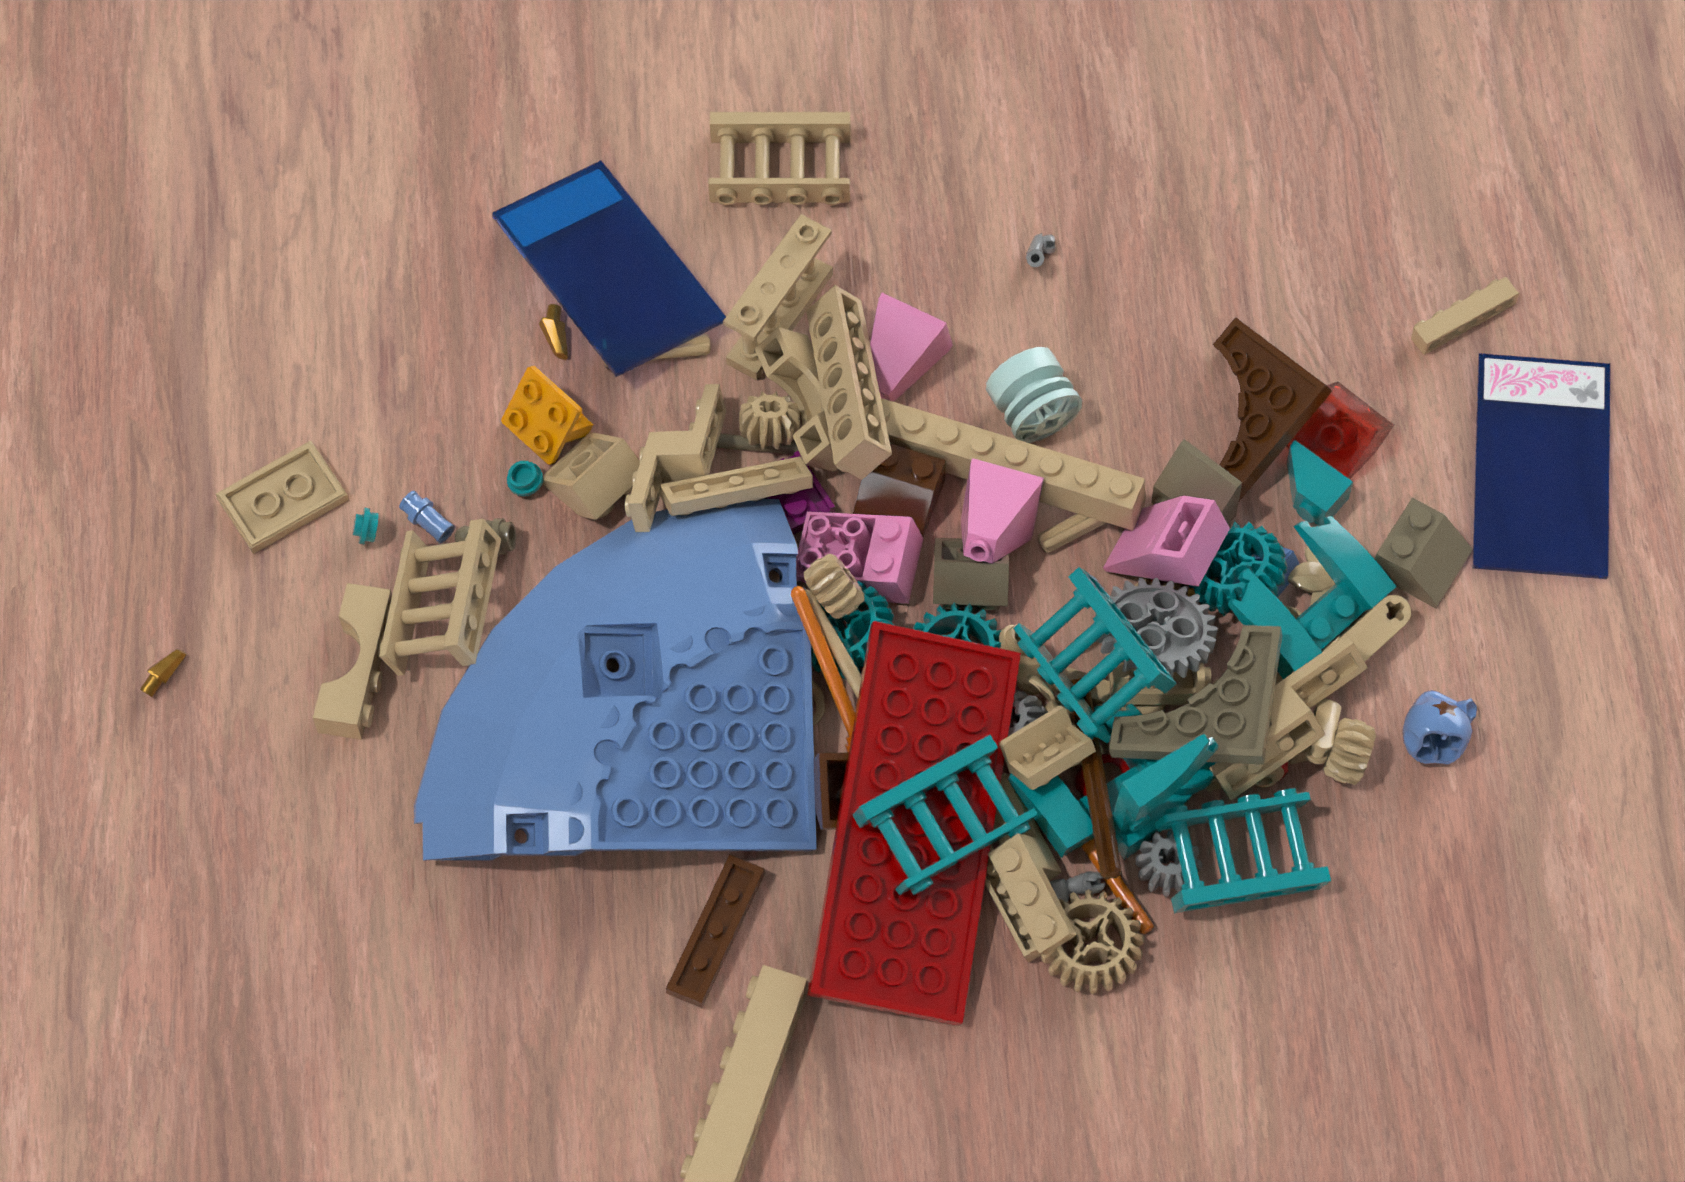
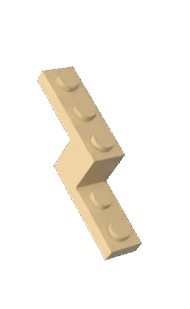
[625,384,726,532]
[1209,636,1368,800]
[988,773,1077,955]

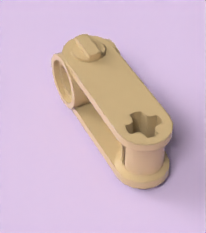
[1321,595,1411,662]

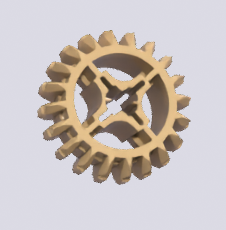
[1041,889,1144,994]

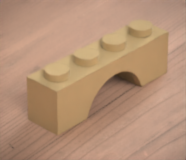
[755,327,838,472]
[313,583,392,740]

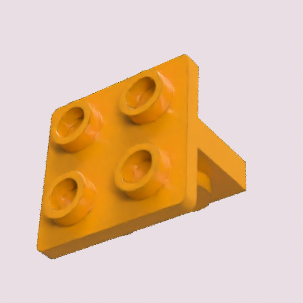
[501,366,594,465]

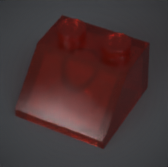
[1286,382,1394,479]

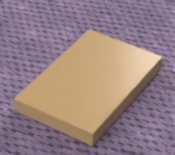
[216,441,349,554]

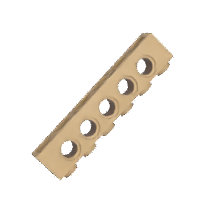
[806,285,892,480]

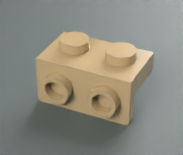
[999,705,1096,790]

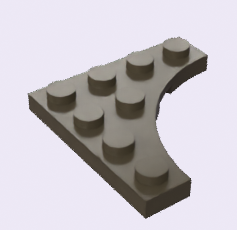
[1109,625,1282,765]

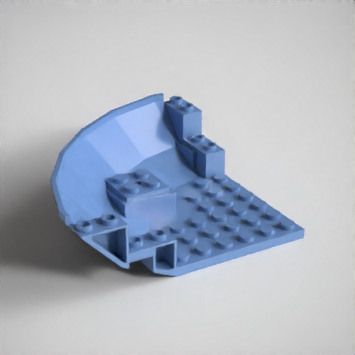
[414,499,817,860]

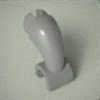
[1049,871,1105,902]

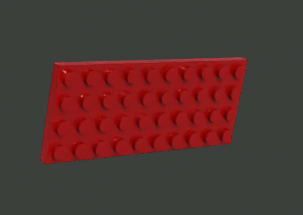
[808,621,1021,1026]

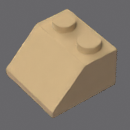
[542,432,640,520]

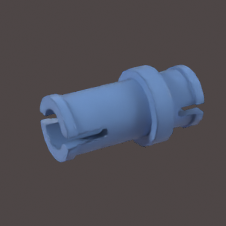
[399,491,455,544]

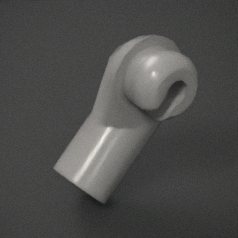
[1026,233,1055,267]

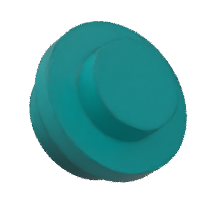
[507,461,543,497]
[352,508,379,545]

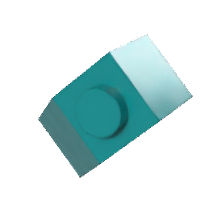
[1287,440,1353,526]

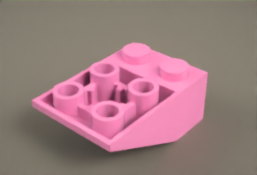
[1103,496,1230,586]
[796,511,923,604]

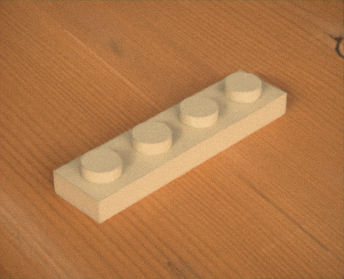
[660,456,813,516]

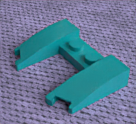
[1228,516,1396,679]
[1008,704,1145,858]
[1112,734,1219,860]

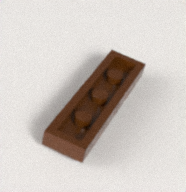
[666,854,765,1008]

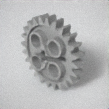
[1095,578,1218,678]

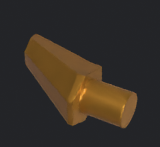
[539,304,568,360]
[140,649,187,697]

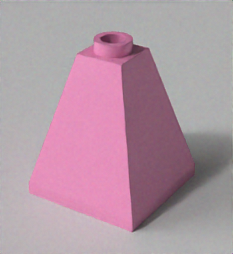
[870,293,953,402]
[961,458,1044,564]

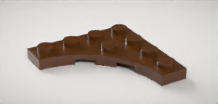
[1213,317,1332,501]

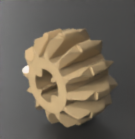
[739,391,800,450]
[804,554,865,619]
[1324,718,1376,785]

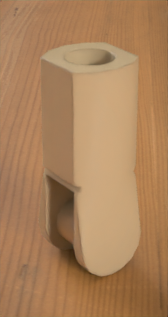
[1305,699,1341,764]

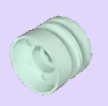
[986,347,1082,443]

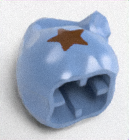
[1402,690,1477,764]

